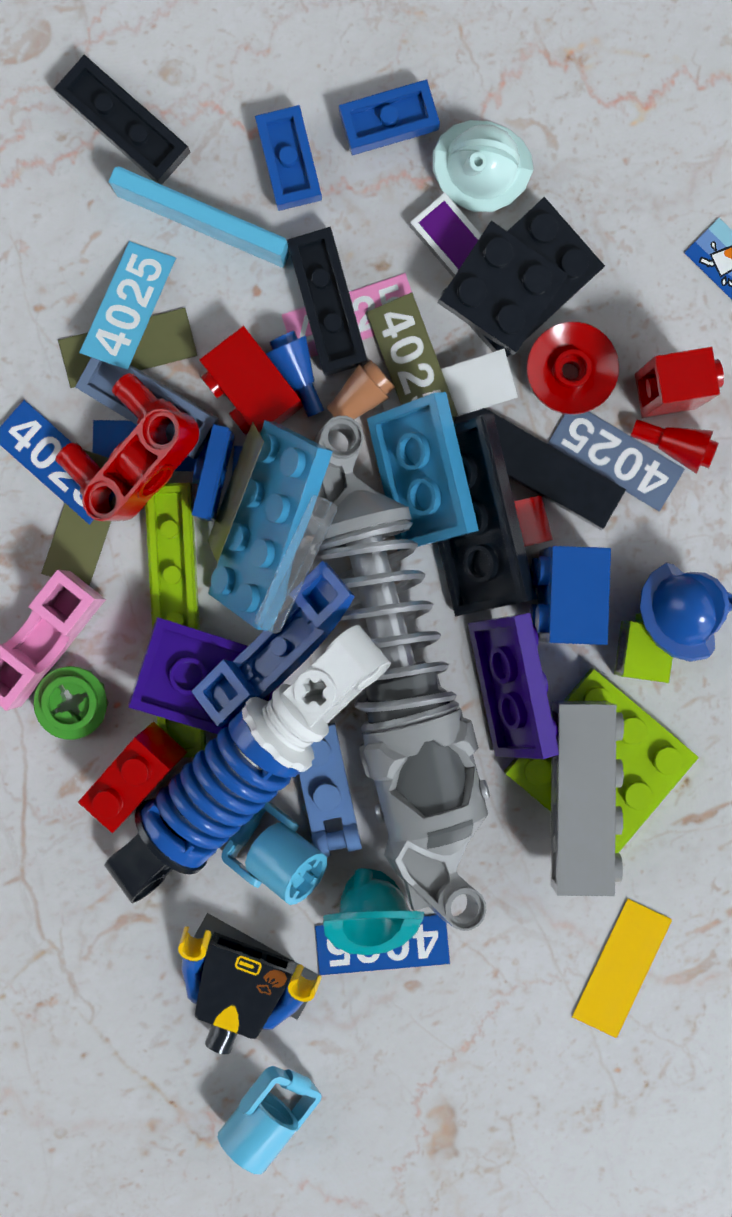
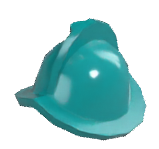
[323,868,424,956]

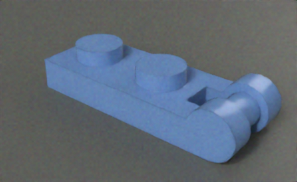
[299,723,362,857]

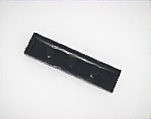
[454,408,626,530]

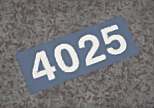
[547,412,685,512]

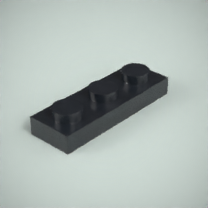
[54,55,191,185]
[287,226,368,376]

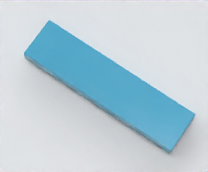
[108,166,290,268]

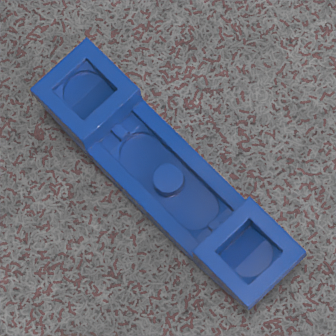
[191,560,355,727]

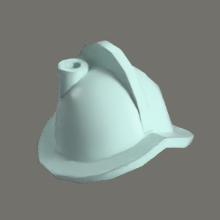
[433,120,533,212]

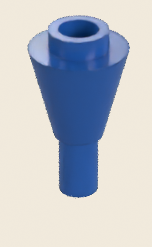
[266,331,324,417]

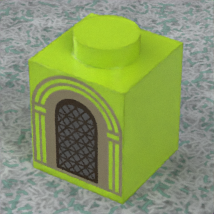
[614,613,673,683]

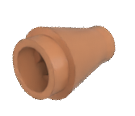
[327,360,395,419]

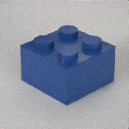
[530,546,611,645]

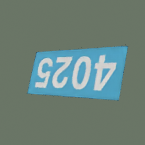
[79,241,176,370]

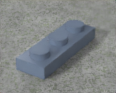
[75,357,219,459]

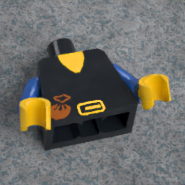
[178,926,322,1054]

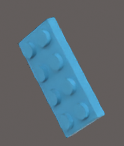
[208,420,333,631]

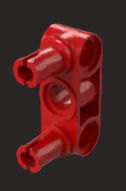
[55,373,200,521]

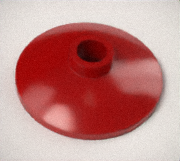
[526,322,619,415]

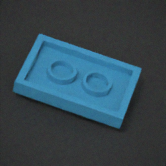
[367,392,479,551]

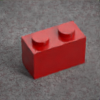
[199,325,303,436]
[635,347,724,418]
[78,721,187,834]

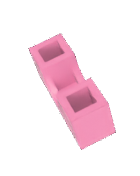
[0,570,106,711]

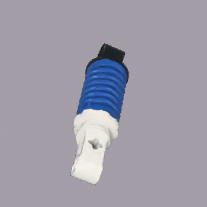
[104,625,391,903]

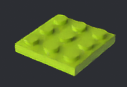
[504,668,699,853]

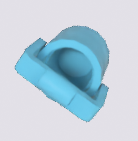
[221,802,327,905]
[217,1066,322,1175]

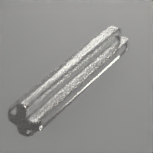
[255,495,338,633]

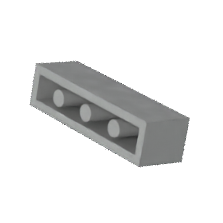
[551,701,624,896]

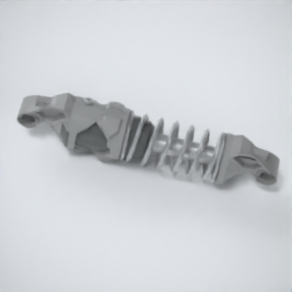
[306,416,490,931]

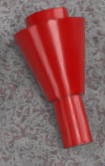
[631,419,719,474]

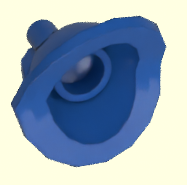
[640,562,732,662]

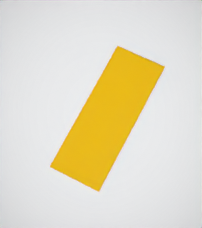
[572,898,672,1038]

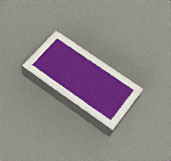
[410,192,481,278]

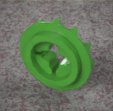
[34,666,109,740]

